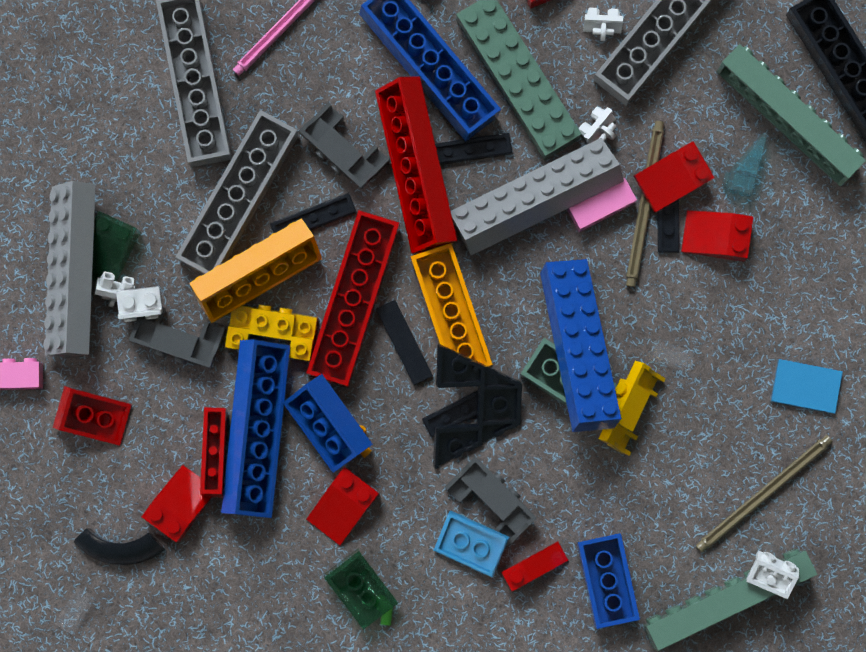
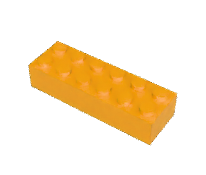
[189,218,322,323]
[411,243,493,368]

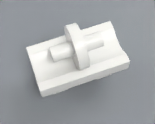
[583,8,623,41]
[579,107,616,144]
[95,271,135,307]

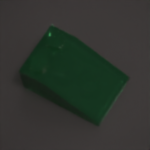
[92,211,141,282]
[324,548,398,630]

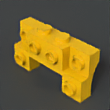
[225,304,318,361]
[598,360,666,456]

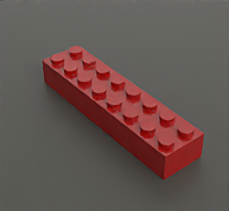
[375,76,457,254]
[306,210,400,388]

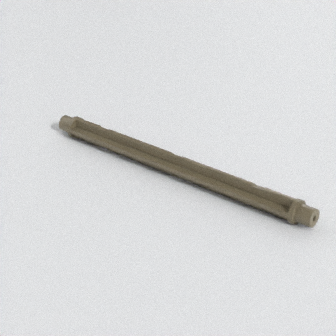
[626,121,665,287]
[695,435,833,553]

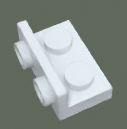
[116,286,163,322]
[746,551,799,599]

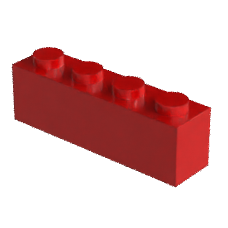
[200,407,228,498]

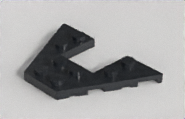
[433,344,522,469]

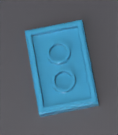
[770,359,843,414]
[433,511,510,577]

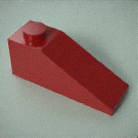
[501,542,568,591]

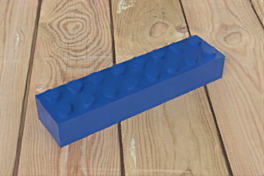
[359,0,501,142]
[540,259,621,432]
[221,340,290,518]

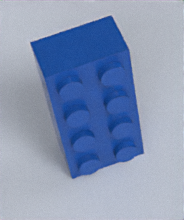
[283,374,373,473]
[577,533,640,629]

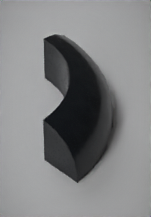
[74,528,165,565]

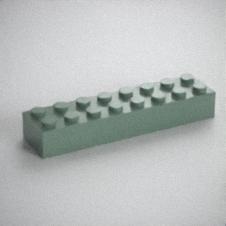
[456,0,582,161]
[717,44,866,187]
[643,548,818,651]

